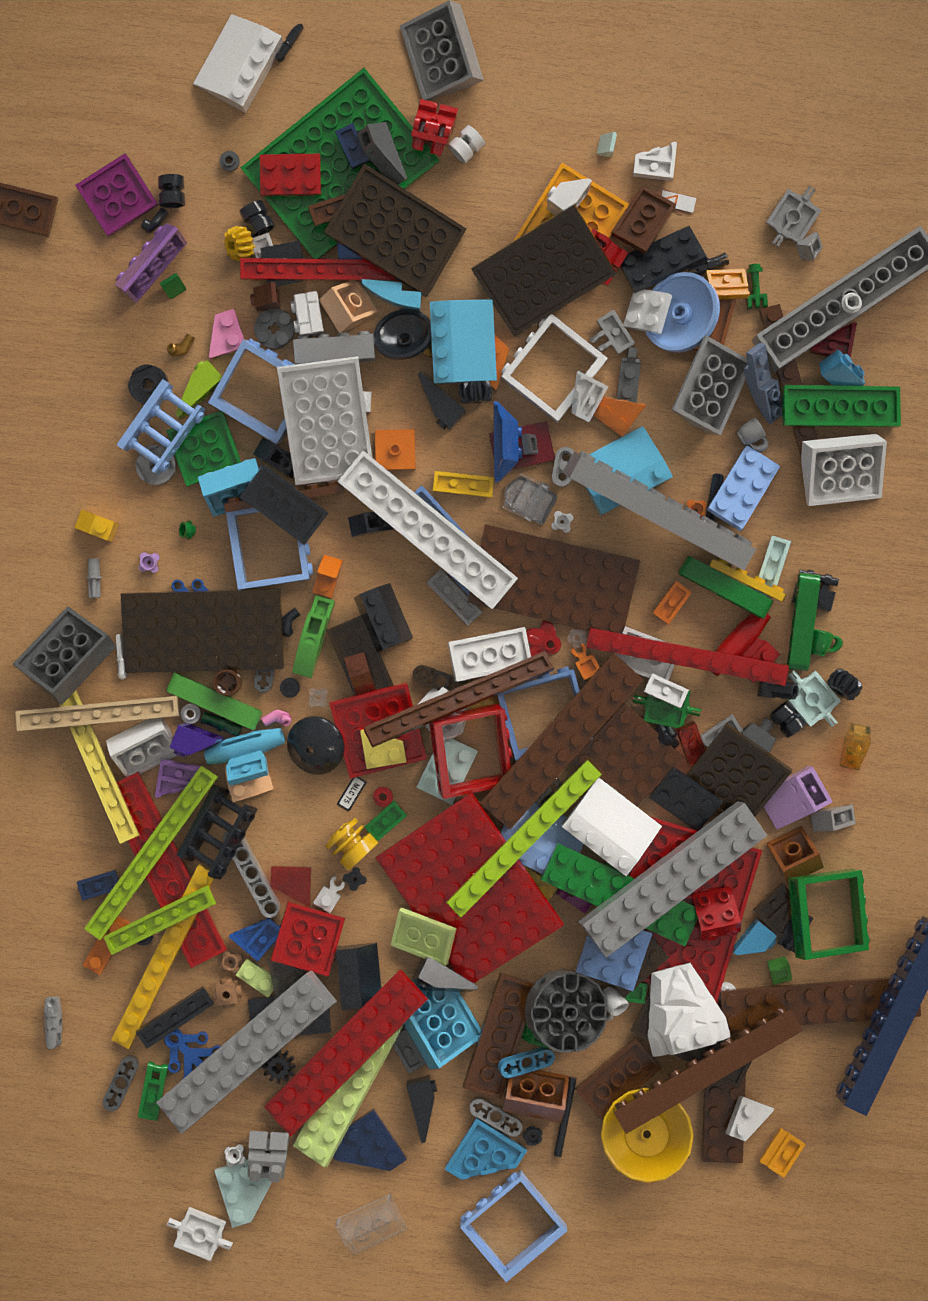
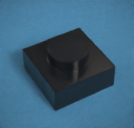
[655,724,680,748]

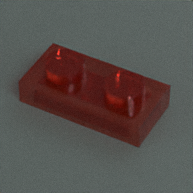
[676,721,705,765]

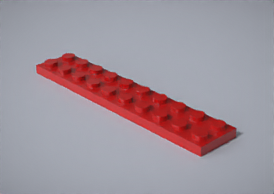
[117,771,227,968]
[264,970,428,1137]

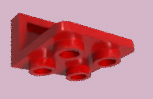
[693,887,741,941]

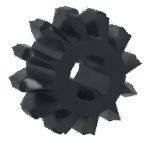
[459,380,492,404]
[827,668,863,700]
[262,1050,296,1084]

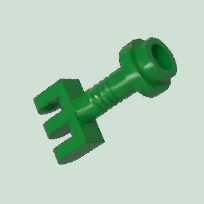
[746,264,768,309]

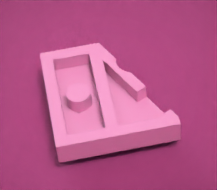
[209,309,245,359]

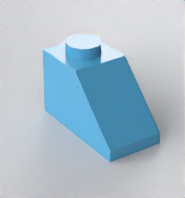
[733,918,777,955]

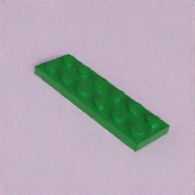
[782,385,901,427]

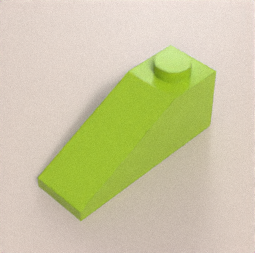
[176,360,222,420]

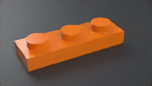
[83,916,130,975]

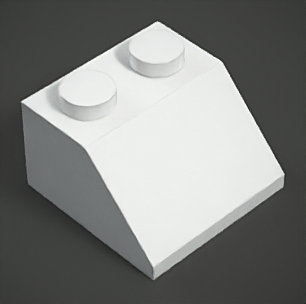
[546,178,592,215]

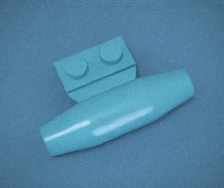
[204,728,285,786]

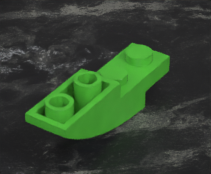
[292,595,335,679]

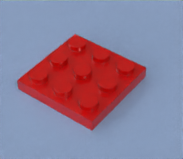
[270,901,345,976]

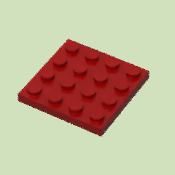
[329,682,427,779]

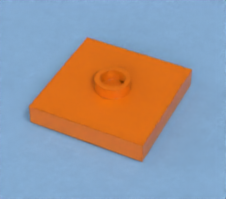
[375,429,416,470]

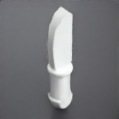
[116,634,127,680]

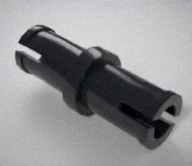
[688,252,729,275]

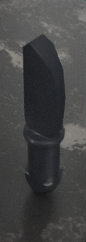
[276,24,304,62]

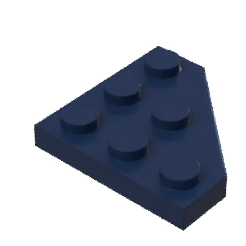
[333,1108,407,1171]

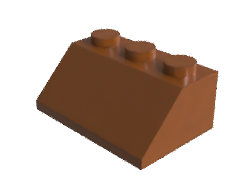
[502,1065,569,1123]

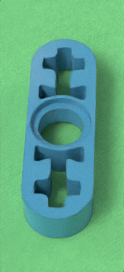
[498,1047,555,1078]

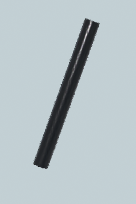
[554,1076,577,1157]

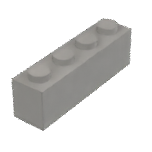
[293,331,376,365]

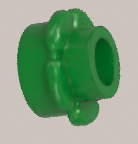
[179,520,196,540]

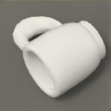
[603,986,629,1021]

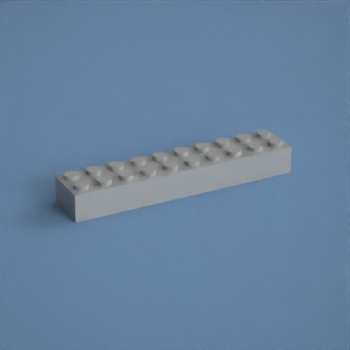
[752,226,928,373]
[563,450,756,571]
[578,801,768,958]
[156,970,337,1134]

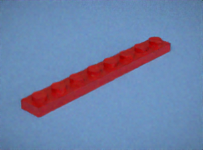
[240,258,399,281]

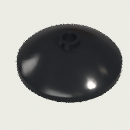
[373,309,432,360]
[287,716,345,775]

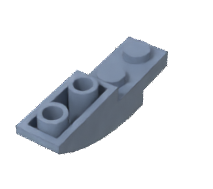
[743,343,782,424]

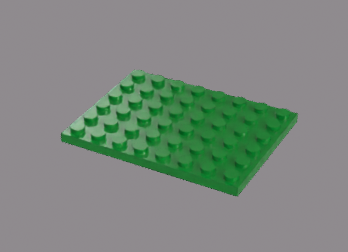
[240,68,439,259]

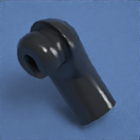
[141,208,168,233]
[282,607,301,637]

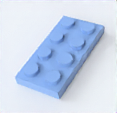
[707,445,780,531]

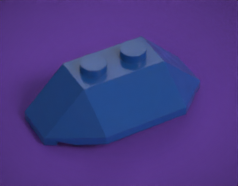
[493,401,522,484]

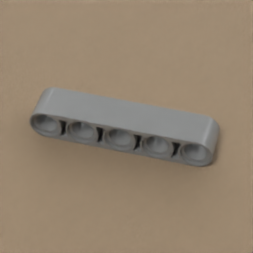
[223,831,281,918]

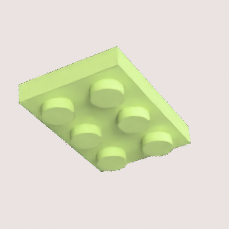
[391,908,457,966]

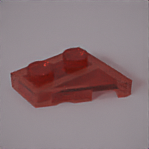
[271,866,312,906]

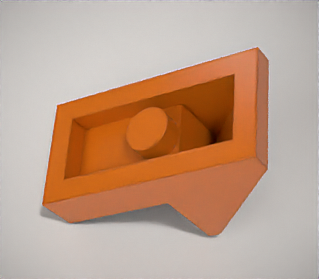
[312,555,343,598]

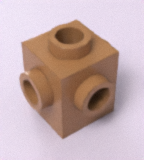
[213,978,243,1008]

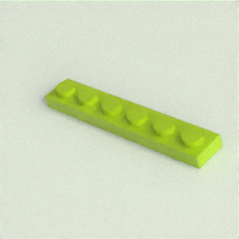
[104,886,216,955]

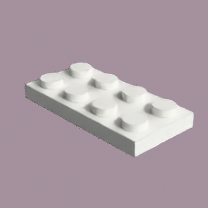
[447,627,531,682]

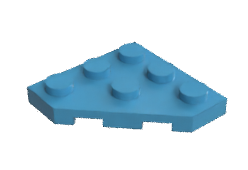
[445,1117,527,1180]

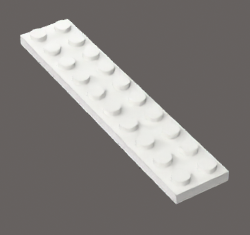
[338,451,518,610]

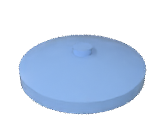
[646,272,720,353]

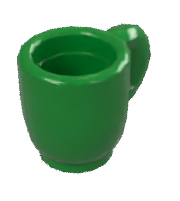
[811,629,843,656]

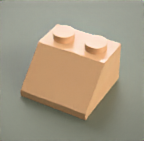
[319,281,379,333]

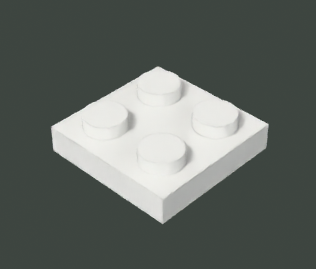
[623,289,672,334]

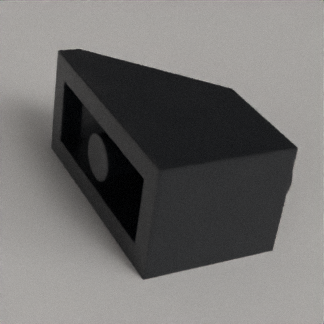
[253,438,294,478]
[348,512,395,537]

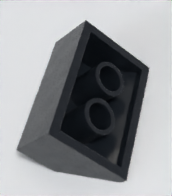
[354,583,413,653]
[336,942,382,1010]

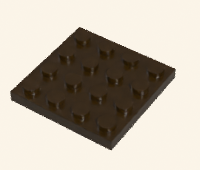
[686,723,792,817]

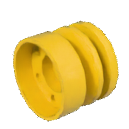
[325,817,378,871]

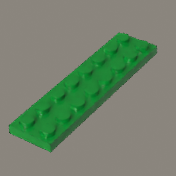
[540,843,698,946]

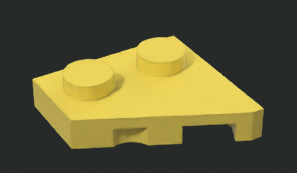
[360,730,406,769]

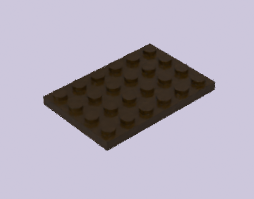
[323,164,467,298]
[471,203,617,336]

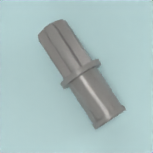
[86,559,102,598]

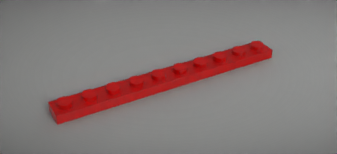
[586,628,789,686]

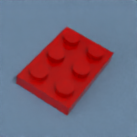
[260,154,321,197]

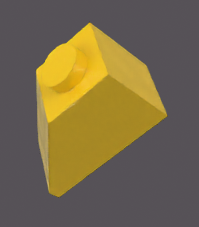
[74,509,119,542]

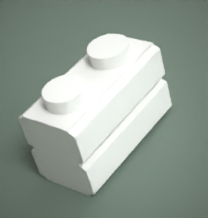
[291,291,324,336]

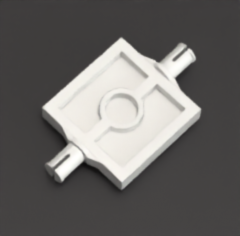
[167,1207,233,1261]

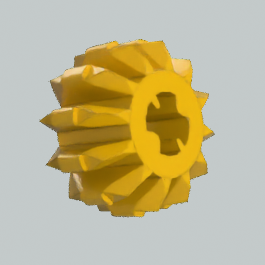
[223,226,255,261]

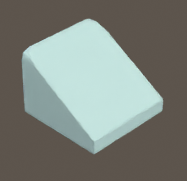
[597,132,617,157]

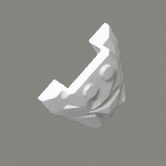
[648,963,731,1057]

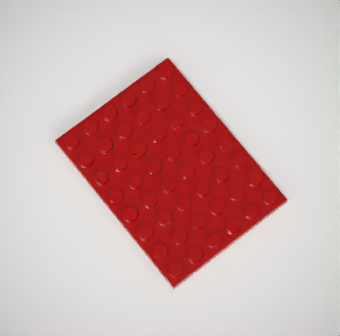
[375,792,564,983]
[629,816,763,1003]

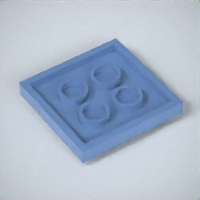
[575,930,652,991]

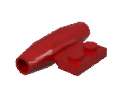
[710,613,780,683]

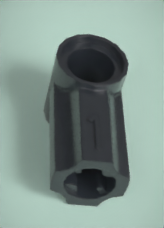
[757,681,799,700]

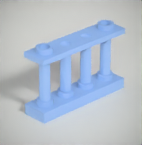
[116,379,206,475]

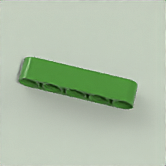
[166,672,263,730]

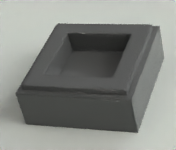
[521,434,538,456]

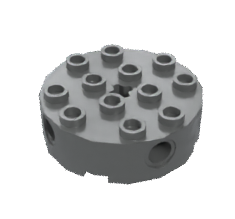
[524,969,607,1053]

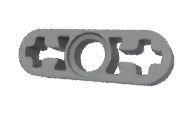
[470,1097,522,1137]

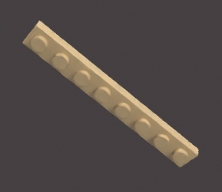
[15,696,179,732]

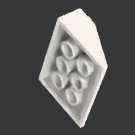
[193,14,283,113]
[801,434,887,506]
[562,778,662,876]

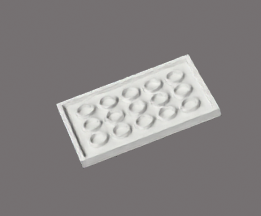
[277,356,372,485]

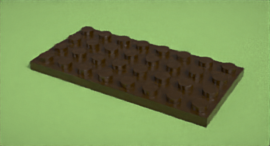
[120,589,284,673]

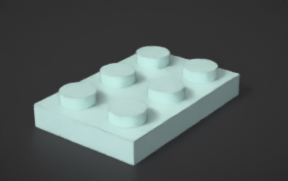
[416,738,478,805]

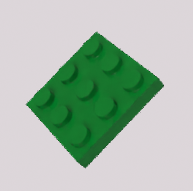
[166,411,241,487]

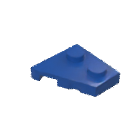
[229,918,280,962]

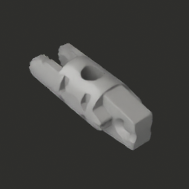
[44,996,63,1050]

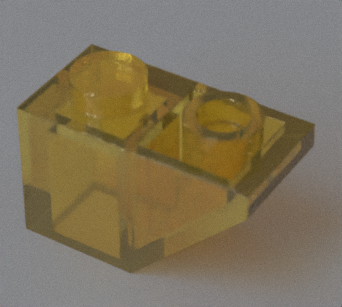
[840,723,871,770]

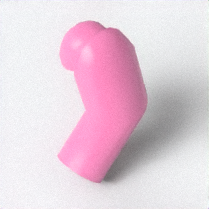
[261,709,292,726]

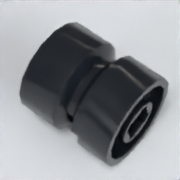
[158,174,185,208]
[239,200,275,238]
[769,700,807,738]

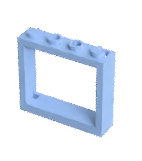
[208,338,295,444]
[226,508,313,590]
[460,1170,568,1282]

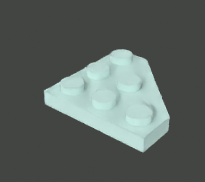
[215,1152,272,1228]

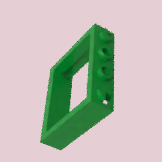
[788,869,870,960]

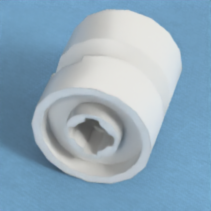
[448,125,485,164]

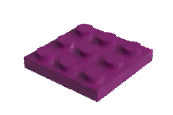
[75,153,159,237]

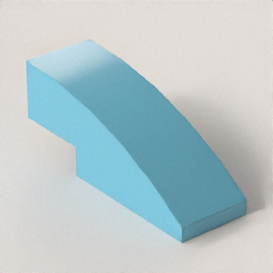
[362,279,422,311]

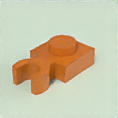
[571,643,600,681]

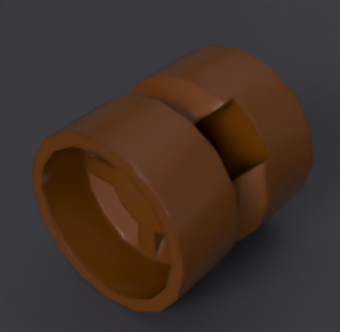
[213,669,243,696]

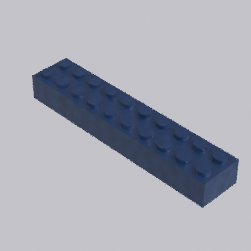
[836,916,928,1116]

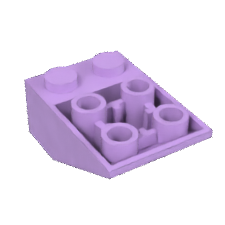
[764,765,833,830]

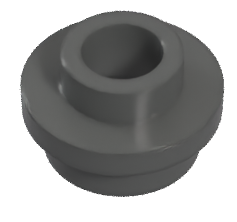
[220,151,240,172]

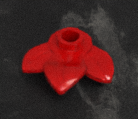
[526,621,562,657]

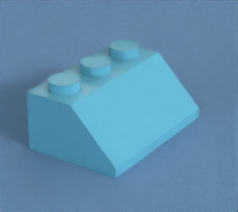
[198,458,260,517]

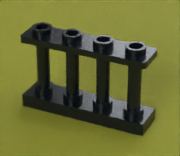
[176,784,258,880]

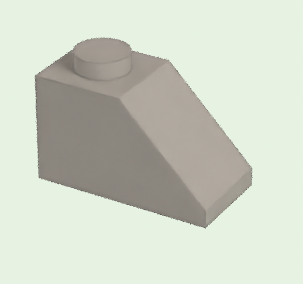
[811,804,856,832]

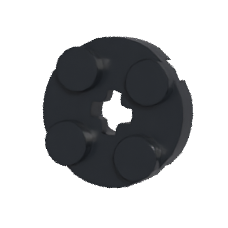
[128,364,169,405]

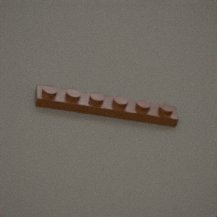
[223,480,345,512]

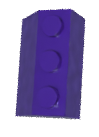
[170,723,224,757]

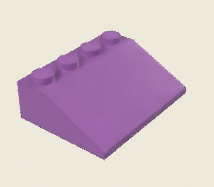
[115,223,187,304]

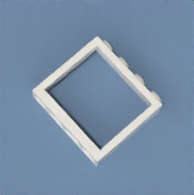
[501,314,608,423]

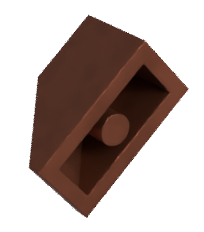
[250,282,281,312]
[344,652,376,695]

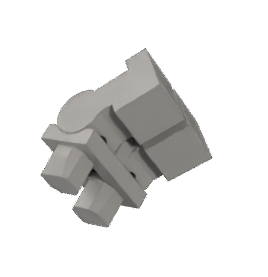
[248,1131,290,1183]

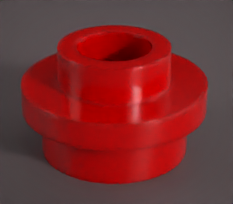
[373,787,393,807]

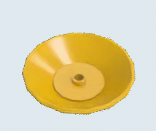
[601,1088,694,1183]

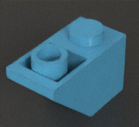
[819,350,865,386]

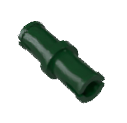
[201,711,242,736]

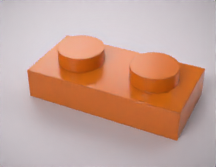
[652,581,692,625]

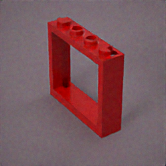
[429,704,512,799]

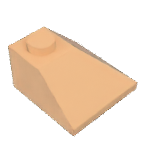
[224,763,274,802]

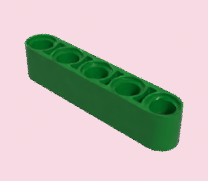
[678,555,774,619]
[787,573,820,671]

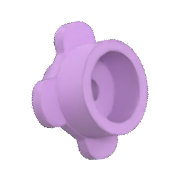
[139,552,160,573]

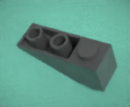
[357,122,407,185]

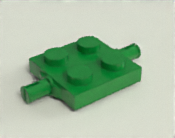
[633,690,701,729]

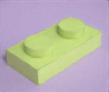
[236,958,280,998]

